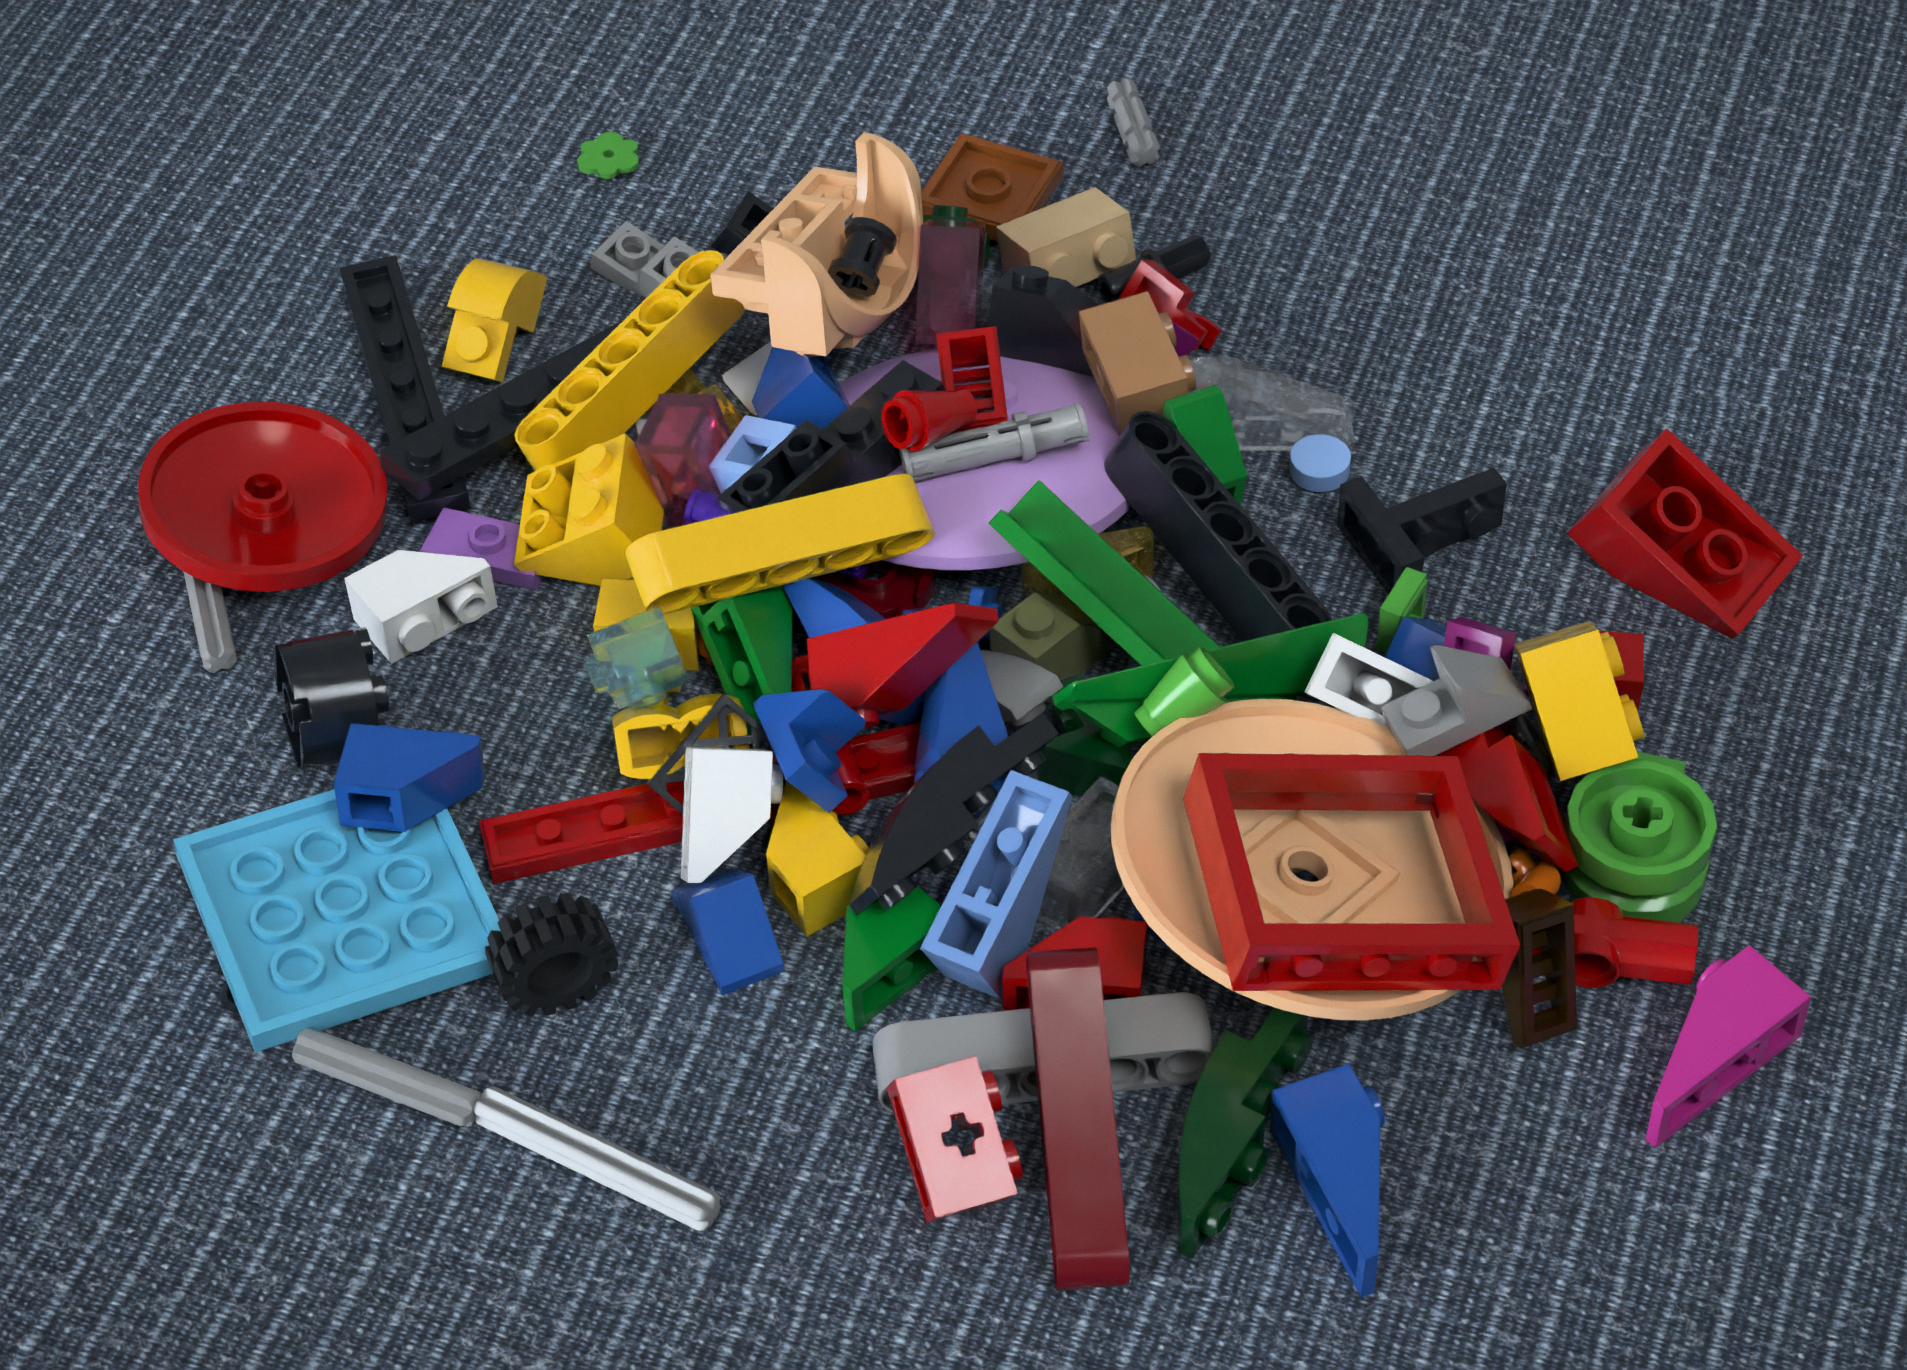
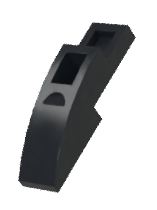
[717,360,946,514]
[849,713,1059,916]

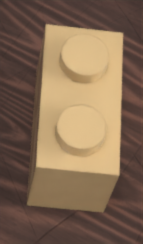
[996,187,1136,287]

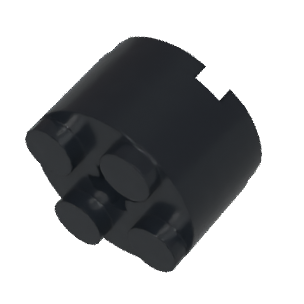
[273,627,389,769]

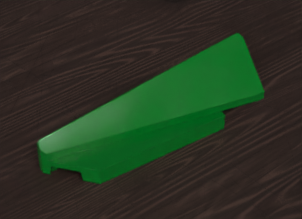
[1052,613,1368,748]

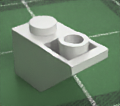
[344,550,498,664]

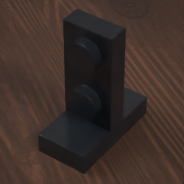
[1337,468,1507,595]

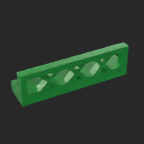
[988,480,1220,666]

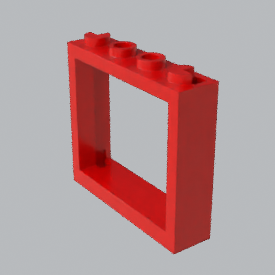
[1183,753,1520,991]

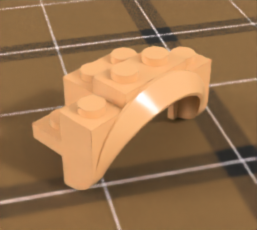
[711,132,925,357]

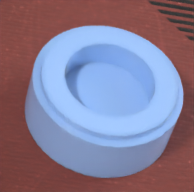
[1289,434,1351,492]

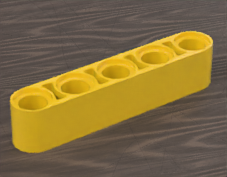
[515,250,745,472]
[625,474,935,615]

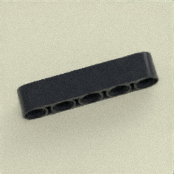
[1104,411,1332,641]

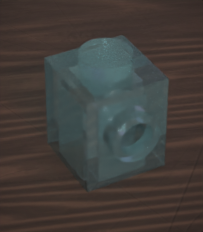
[583,606,690,710]

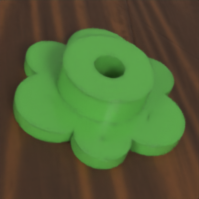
[577,132,639,179]

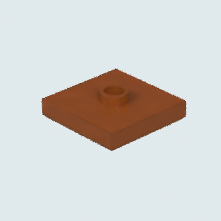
[921,133,1063,241]

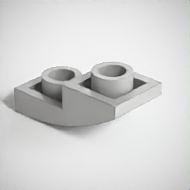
[590,221,698,297]
[980,650,1063,727]

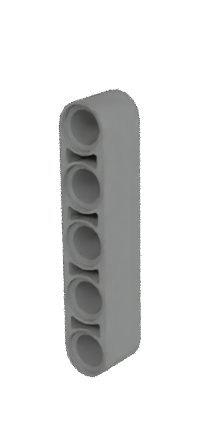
[872,992,1215,1113]

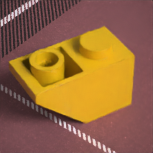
[766,781,869,937]

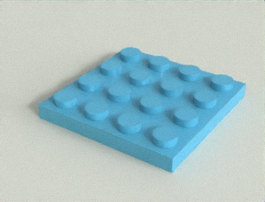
[173,789,501,1052]

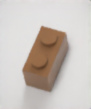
[1079,291,1197,435]

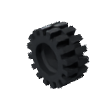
[485,893,619,1016]

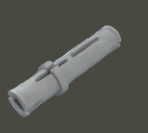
[899,402,1089,482]

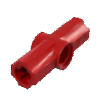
[1532,897,1698,988]

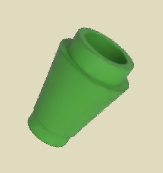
[1134,646,1235,737]

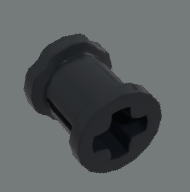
[827,217,897,297]

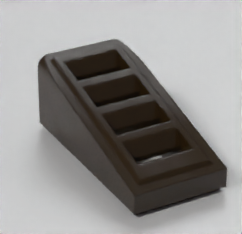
[1502,889,1577,1048]

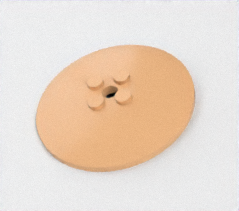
[1111,699,1513,1020]

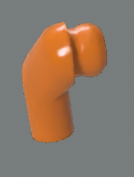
[1508,848,1561,897]

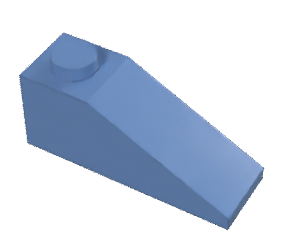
[920,770,1073,999]

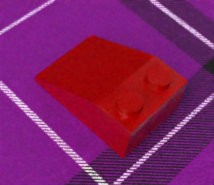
[1567,428,1803,639]

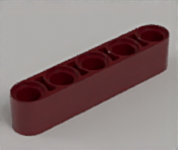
[1026,947,1130,1291]

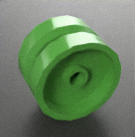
[1559,760,1717,922]

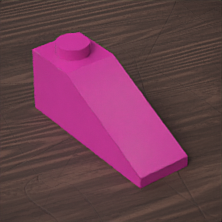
[1646,945,1811,1148]

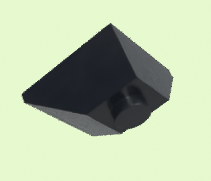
[988,265,1099,377]

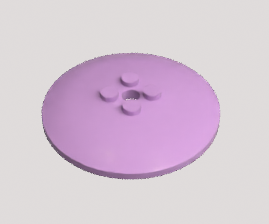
[840,348,1132,570]

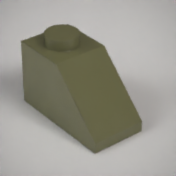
[990,592,1119,703]

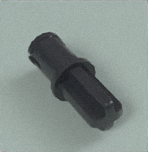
[1098,235,1211,303]

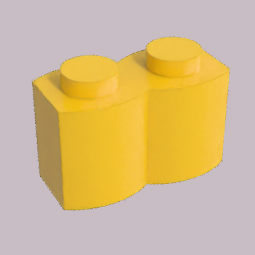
[612,694,749,779]

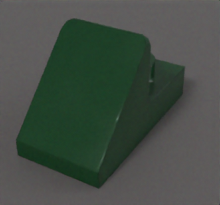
[1037,673,1133,806]

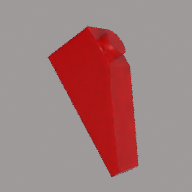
[807,603,999,728]

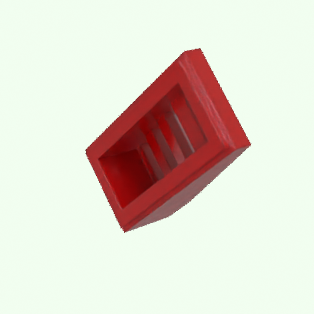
[936,326,1008,435]

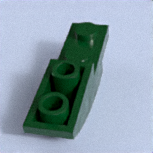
[1177,1007,1313,1259]

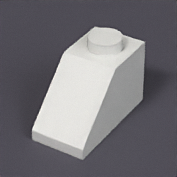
[1304,633,1433,727]
[681,747,783,883]

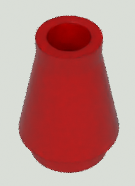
[881,388,977,452]

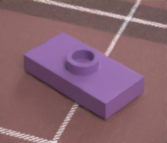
[420,508,543,590]

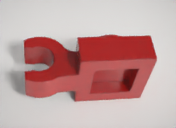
[1118,260,1222,351]

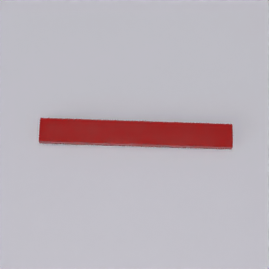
[479,722,921,884]

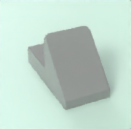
[1380,645,1532,756]

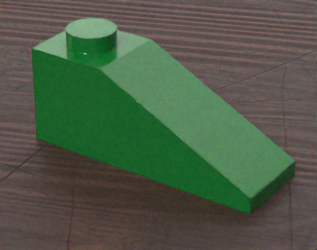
[691,585,792,744]

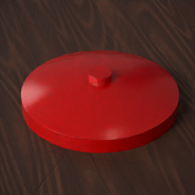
[138,402,387,592]

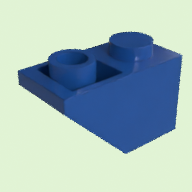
[334,723,485,832]

